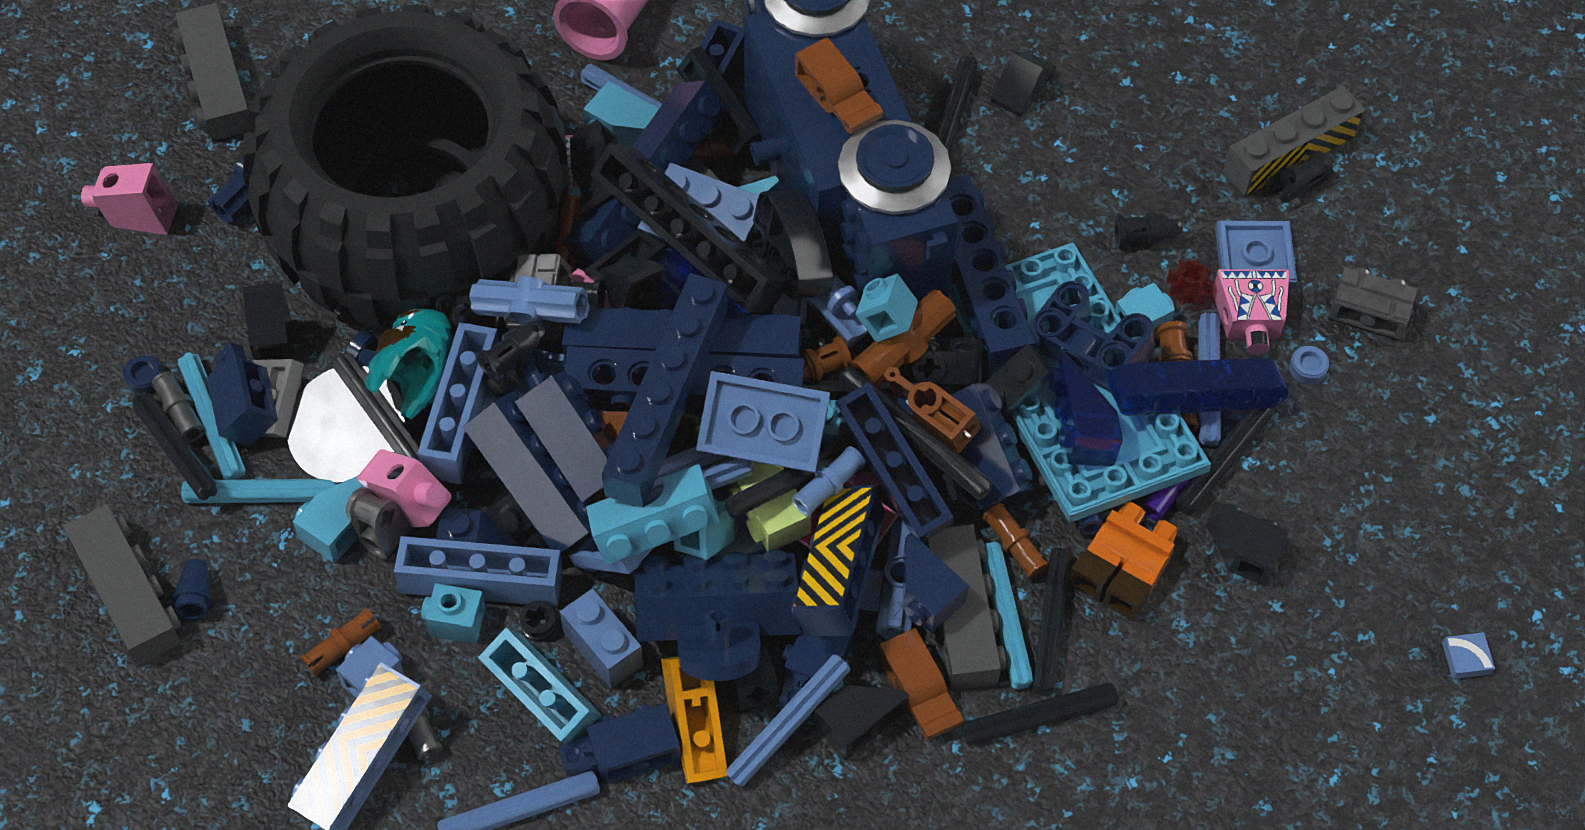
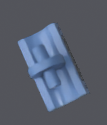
[805,274,869,348]

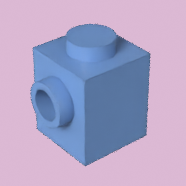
[336,636,405,699]

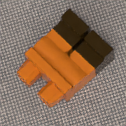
[1068,501,1178,622]

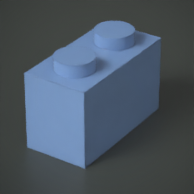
[560,588,643,689]

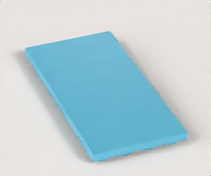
[949,243,1211,523]

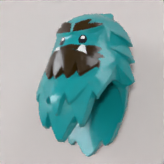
[365,309,454,419]

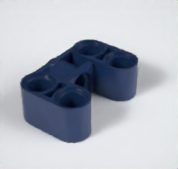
[1033,281,1155,390]

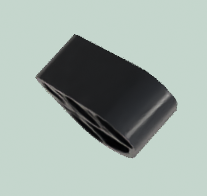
[750,189,833,299]

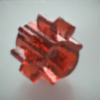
[1166,259,1214,305]

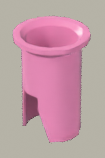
[553,0,648,61]

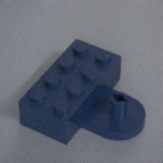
[635,550,800,681]

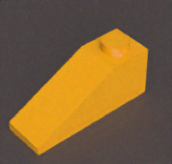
[661,656,728,783]

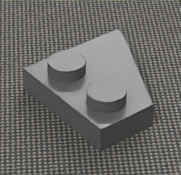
[249,359,304,438]

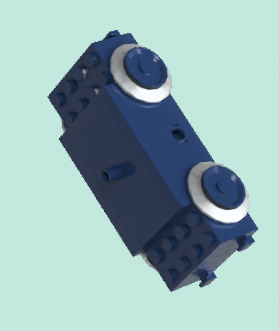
[743,0,958,302]

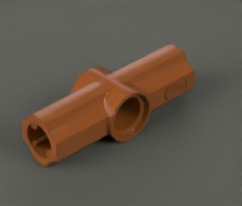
[851,289,956,386]

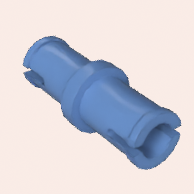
[792,446,866,516]

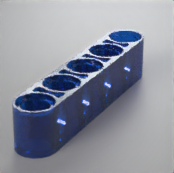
[1106,357,1289,416]

